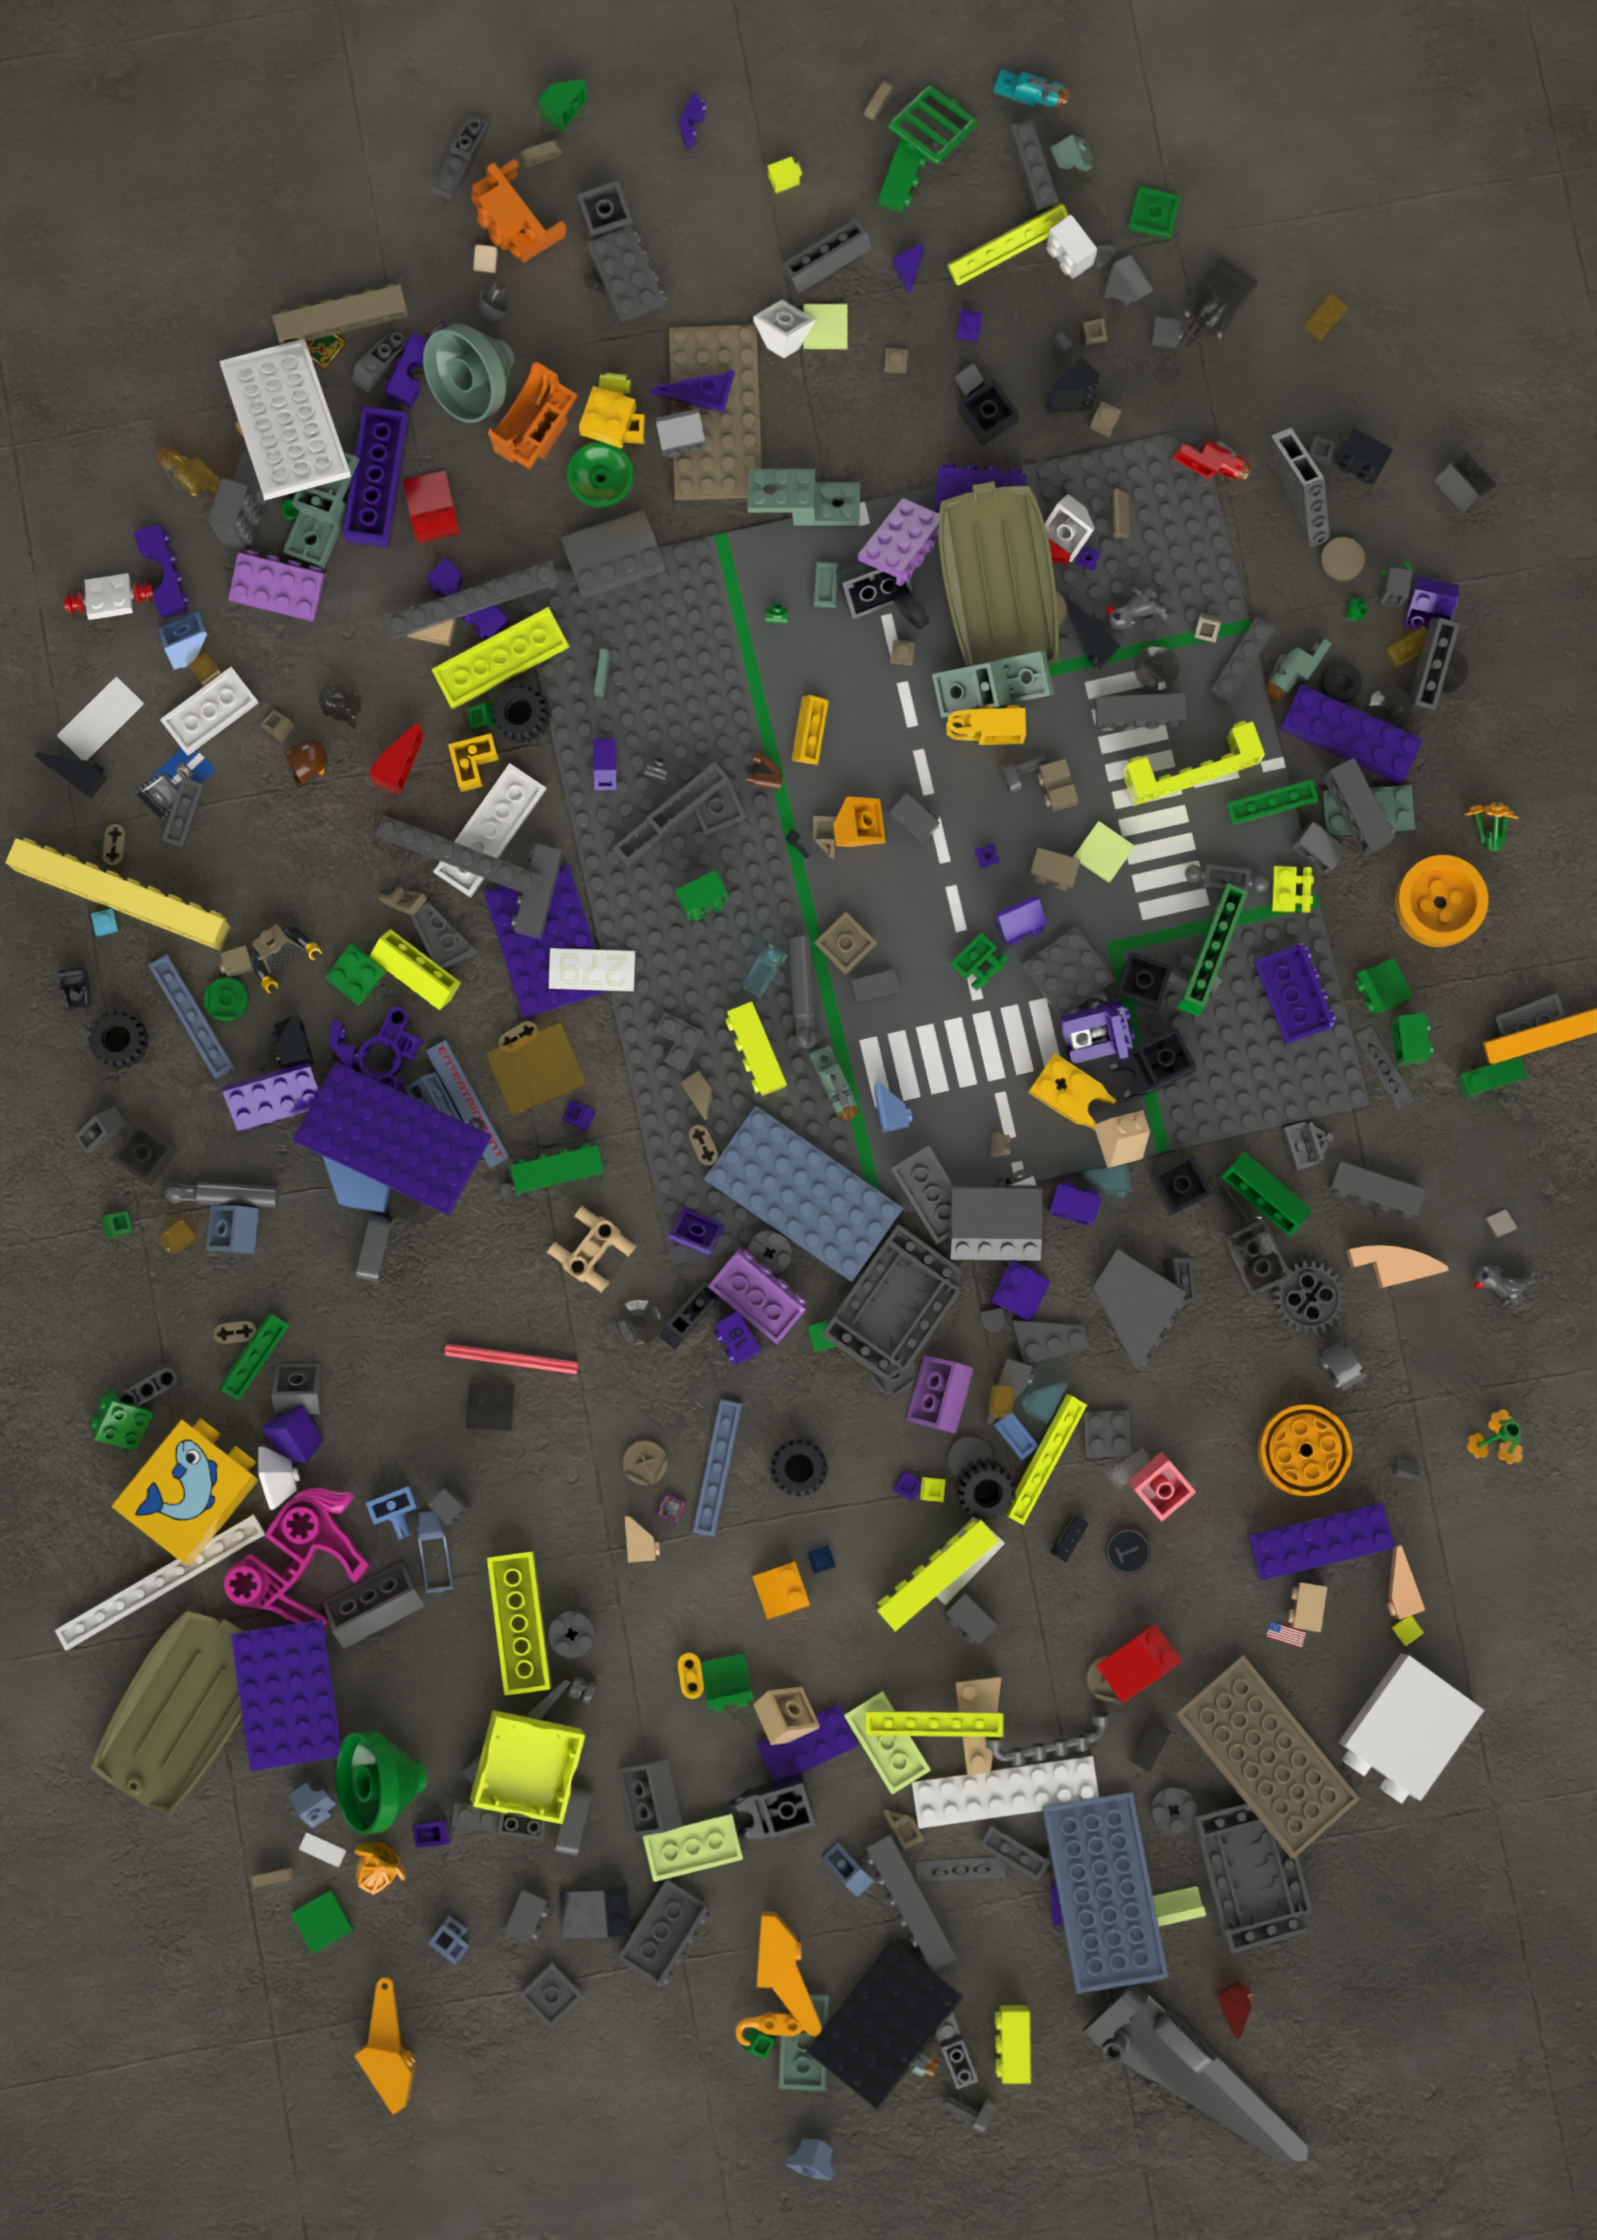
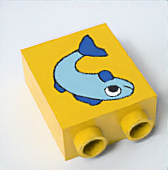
[111,1418,259,1567]

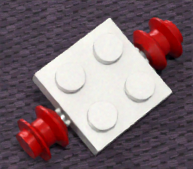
[64,573,154,620]

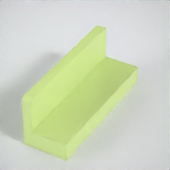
[1153,1886,1206,1927]

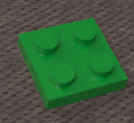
[325,943,387,1006]

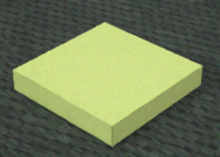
[804,304,847,349]
[1073,821,1135,883]

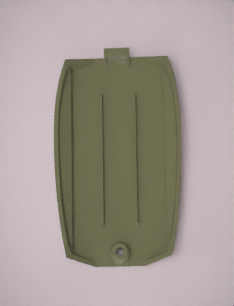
[939,482,1059,674]
[91,1611,243,1816]

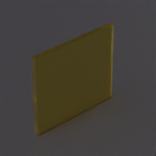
[486,1022,587,1115]

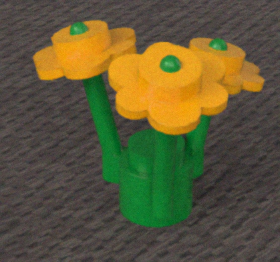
[1464,802,1519,851]
[1467,1409,1523,1464]

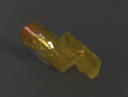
[156,446,221,495]

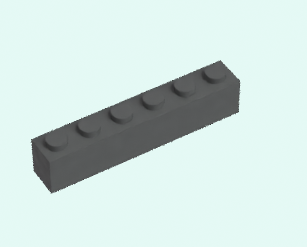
[864,1833,957,1972]

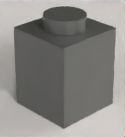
[1151,317,1184,348]

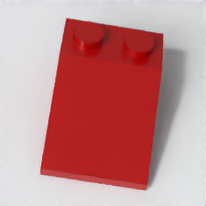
[403,471,461,544]
[369,723,425,795]
[1096,1624,1182,1703]

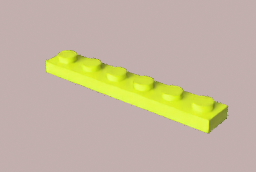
[947,203,1068,285]
[1004,1394,1087,1525]
[866,1711,1004,1737]

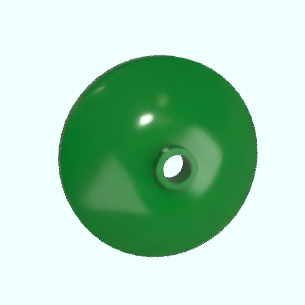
[567,442,633,508]

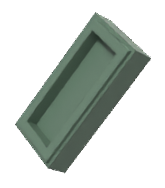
[814,562,838,608]
[594,648,610,698]

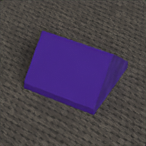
[668,1208,724,1257]
[262,1405,323,1463]

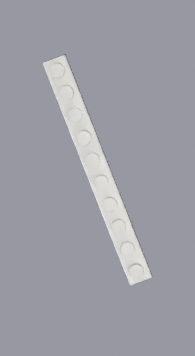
[55,1515,266,1650]

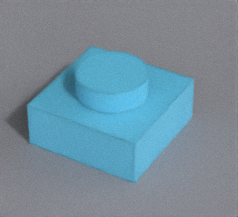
[91,908,119,936]

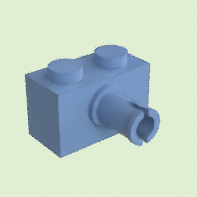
[366,1486,419,1540]

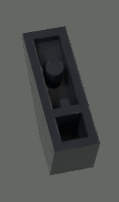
[1067,601,1121,670]
[34,752,107,799]
[658,1281,720,1350]

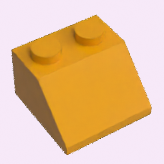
[752,1561,810,1619]

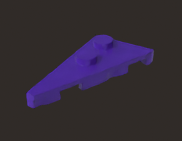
[649,370,735,413]

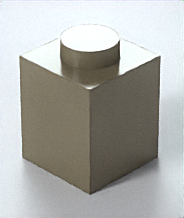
[1090,401,1121,438]
[219,945,254,978]

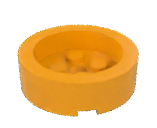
[1395,855,1488,947]
[1257,1405,1352,1496]

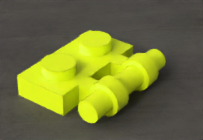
[1272,866,1314,913]

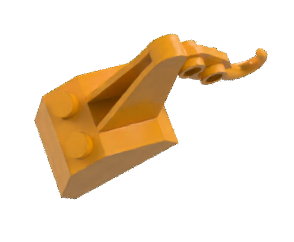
[735,1910,821,2046]

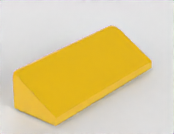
[791,695,829,765]

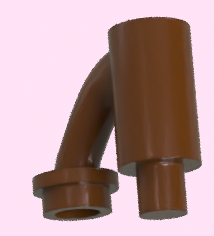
[746,749,783,790]

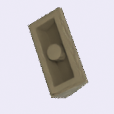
[1112,489,1130,538]

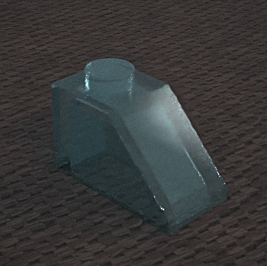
[742,943,788,999]
[1082,1165,1132,1199]
[1021,1382,1069,1424]

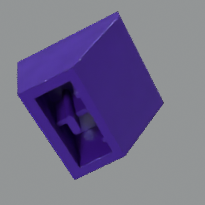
[1404,576,1459,632]

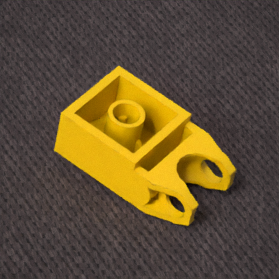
[946,705,1026,745]
[1028,1053,1117,1131]

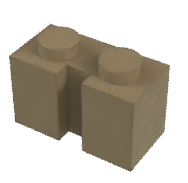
[1036,759,1079,812]
[1029,848,1081,890]

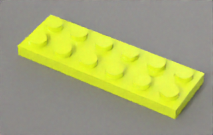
[431,607,569,709]

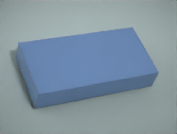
[994,1411,1039,1461]

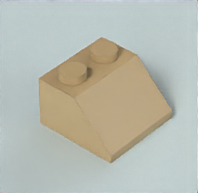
[1094,1110,1150,1168]
[754,1687,820,1745]

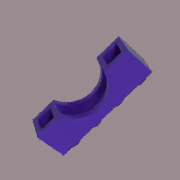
[134,524,190,619]
[427,558,510,640]

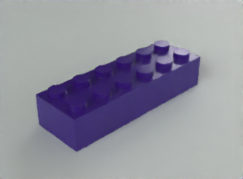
[343,407,410,548]
[1279,684,1423,785]
[1247,1503,1394,1580]

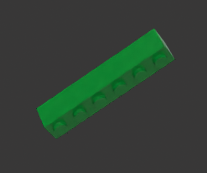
[1177,883,1248,1016]

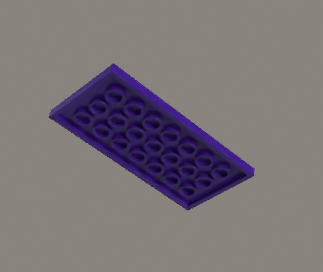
[293,1062,492,1216]

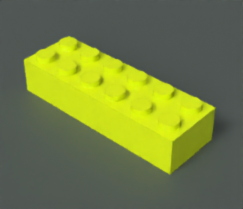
[876,1520,999,1632]
[487,1551,552,1696]

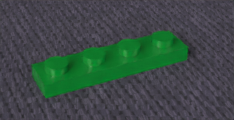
[1226,780,1319,826]
[218,1312,289,1401]

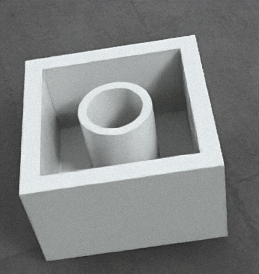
[1047,215,1097,279]

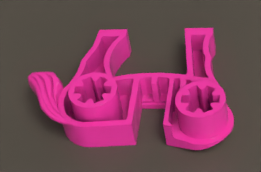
[224,1488,371,1627]

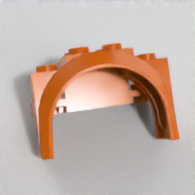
[471,159,566,263]
[488,362,578,470]

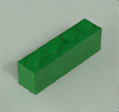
[510,1143,604,1195]
[1221,1151,1312,1237]

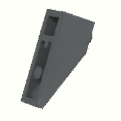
[985,1358,1035,1425]

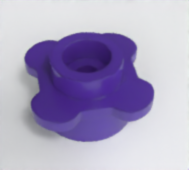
[1076,546,1101,571]
[974,843,1000,869]

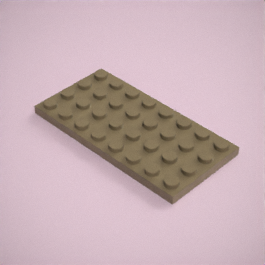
[669,325,762,500]
[1175,1655,1360,1859]

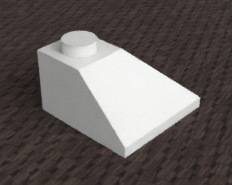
[753,300,815,358]
[1045,494,1095,562]
[258,1447,300,1510]

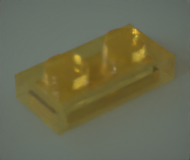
[1303,294,1349,343]
[1384,626,1427,668]

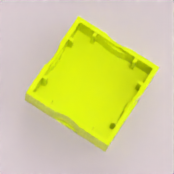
[470,1710,585,1824]

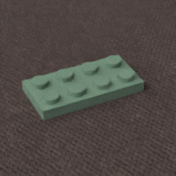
[1322,785,1415,836]
[779,1994,829,2091]

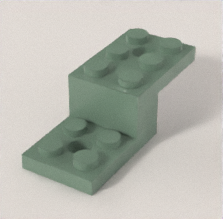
[283,452,359,569]
[747,469,860,526]
[932,650,1054,718]

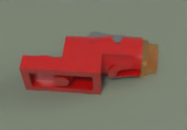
[1172,440,1251,482]

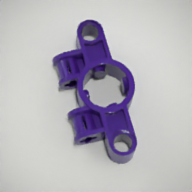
[358,1007,424,1091]

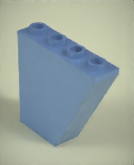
[323,1156,391,1214]

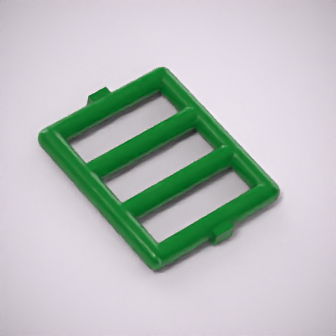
[888,85,978,164]

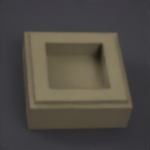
[1082,318,1108,345]

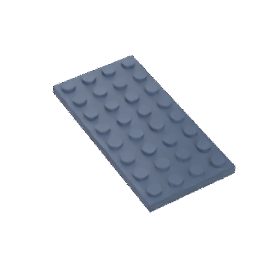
[704,1106,903,1282]
[1042,1792,1168,1994]

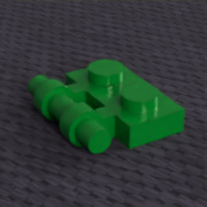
[950,932,1008,991]

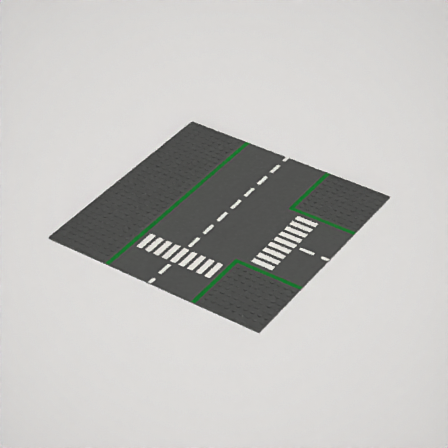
[520,427,1369,1264]

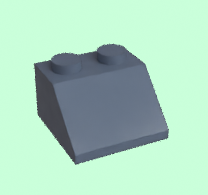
[206,1205,259,1253]

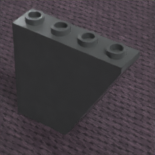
[1271,428,1330,548]
[1093,1249,1188,1369]

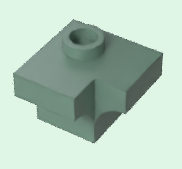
[1050,135,1094,171]

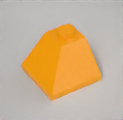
[833,796,886,847]

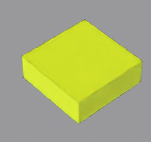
[920,1477,946,1502]
[1391,1615,1424,1646]

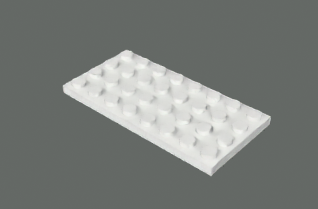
[219,339,351,500]

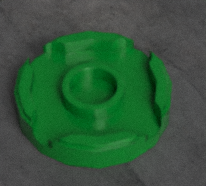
[204,977,249,1022]

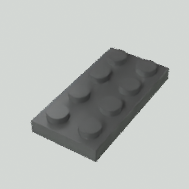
[890,1144,954,1244]

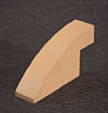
[1346,1245,1448,1289]

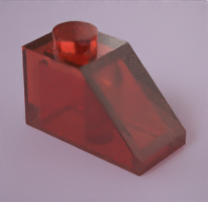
[1215,1981,1253,2039]

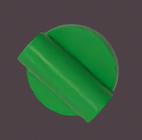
[1345,597,1367,621]
[765,603,788,623]

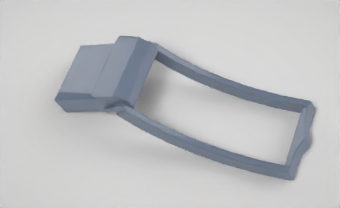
[418,1511,453,1593]

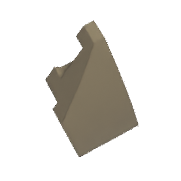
[813,816,836,858]
[378,886,427,915]
[680,1071,713,1120]
[990,1132,1010,1157]
[883,1810,925,1851]

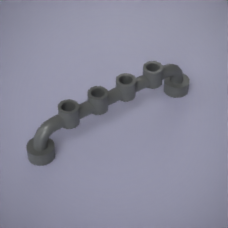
[985,1710,1111,1765]

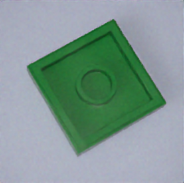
[1128,186,1181,239]
[290,1889,354,1954]

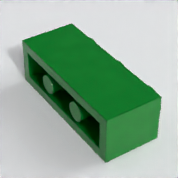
[879,138,927,213]

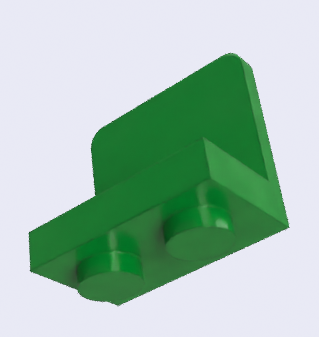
[1353,959,1412,1017]
[89,1388,153,1450]
[701,1654,753,1712]

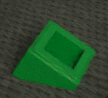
[467,703,495,730]
[101,1210,133,1239]
[808,1320,836,1352]
[741,2027,776,2060]

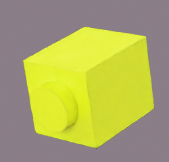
[767,157,802,193]

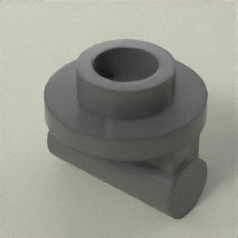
[644,757,670,781]

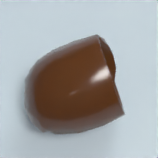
[284,740,328,786]

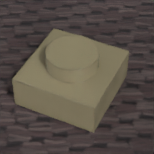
[884,348,908,374]
[890,640,915,666]

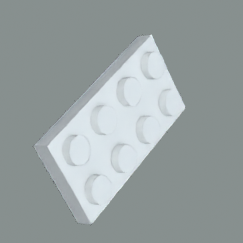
[160,667,259,756]

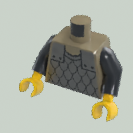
[250,924,322,993]

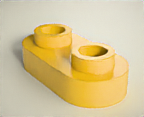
[678,1653,704,1699]

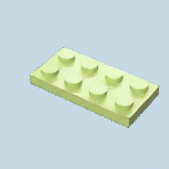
[844,1691,931,1794]
[643,1813,743,1882]

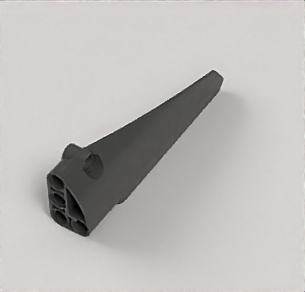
[1083,1984,1309,2163]

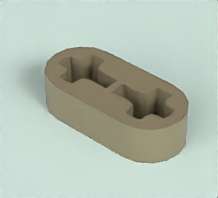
[864,80,894,121]
[520,140,562,167]
[103,824,127,867]
[499,1021,539,1054]
[689,1125,718,1166]
[213,1321,257,1344]
[250,1867,295,1888]

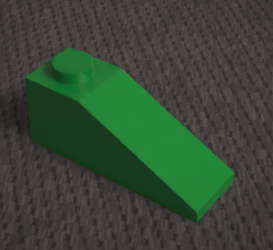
[1457,1056,1528,1098]

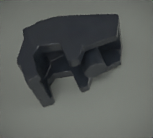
[58,967,90,1009]

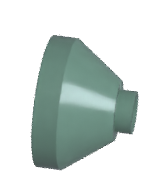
[423,324,514,423]

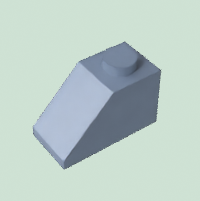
[821,1842,874,1897]

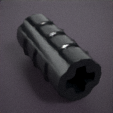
[1049,1513,1089,1562]

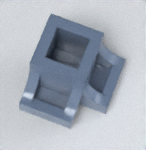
[288,1782,337,1829]
[428,1916,469,1965]
[785,2138,835,2180]

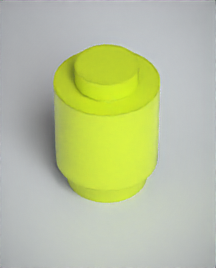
[599,373,631,396]

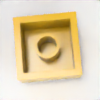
[579,386,636,448]

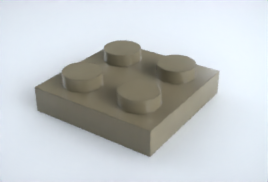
[814,912,877,975]

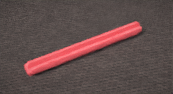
[444,1344,578,1374]

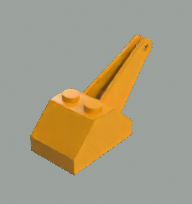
[354,1977,416,2114]

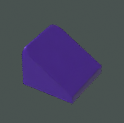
[561,1100,596,1131]

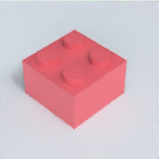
[1127,1452,1196,1522]

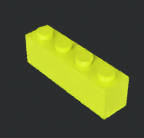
[369,929,461,1010]
[725,1001,787,1096]

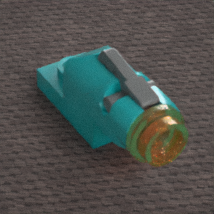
[994,69,1071,108]

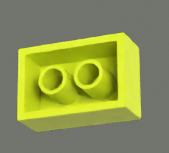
[995,2005,1031,2083]

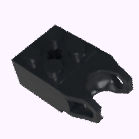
[1109,1027,1197,1100]
[728,1774,816,1840]

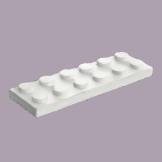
[433,763,547,898]

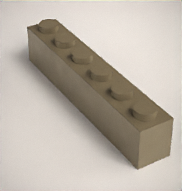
[272,284,409,345]

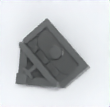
[1103,255,1154,306]
[1281,1122,1334,1171]

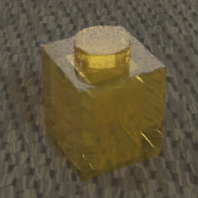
[188,653,222,686]
[160,1219,199,1255]
[988,1385,1015,1419]

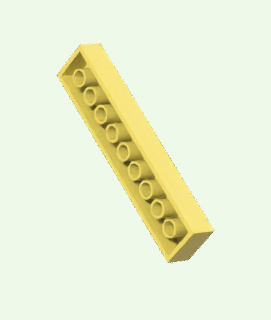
[5,838,231,951]

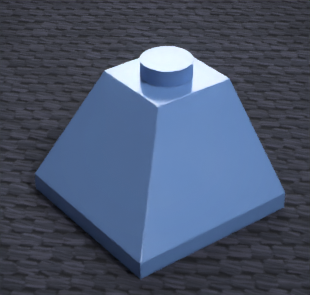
[158,611,207,670]
[874,1083,913,1133]

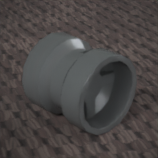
[568,1675,598,1705]

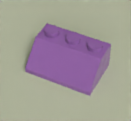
[906,1355,974,1434]

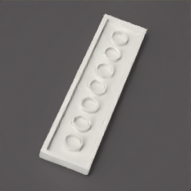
[912,1756,1099,1828]

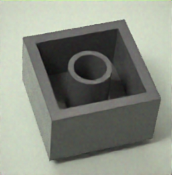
[577,181,633,240]

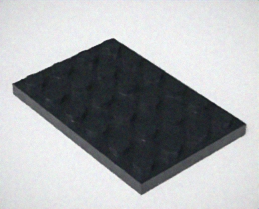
[806,1940,964,2110]

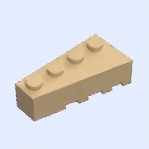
[955,1676,1001,1775]

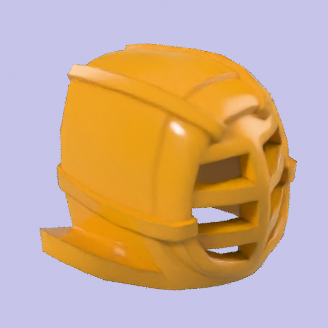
[354,1842,406,1895]

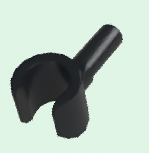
[786,830,810,859]

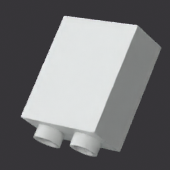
[1338,1653,1484,1804]

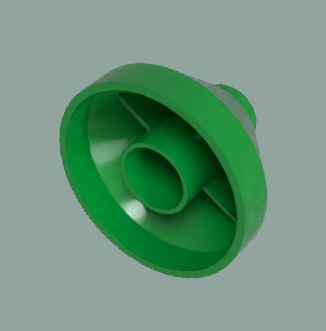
[335,1731,427,1835]

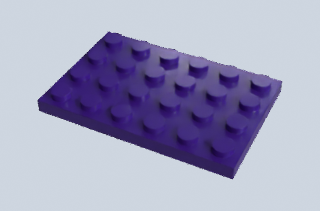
[484,865,609,1019]
[231,1619,342,1771]

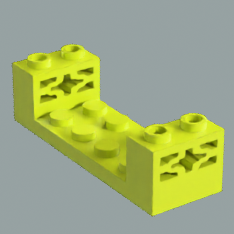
[1122,721,1265,806]

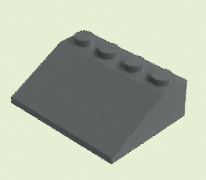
[560,509,665,599]
[948,1186,1042,1260]

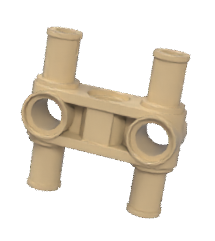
[547,1205,637,1293]

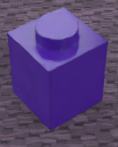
[956,309,983,342]

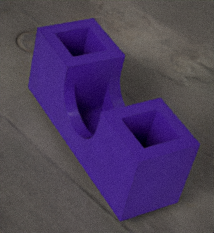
[385,333,428,409]

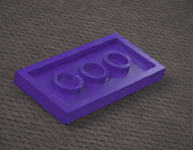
[756,1704,858,1782]

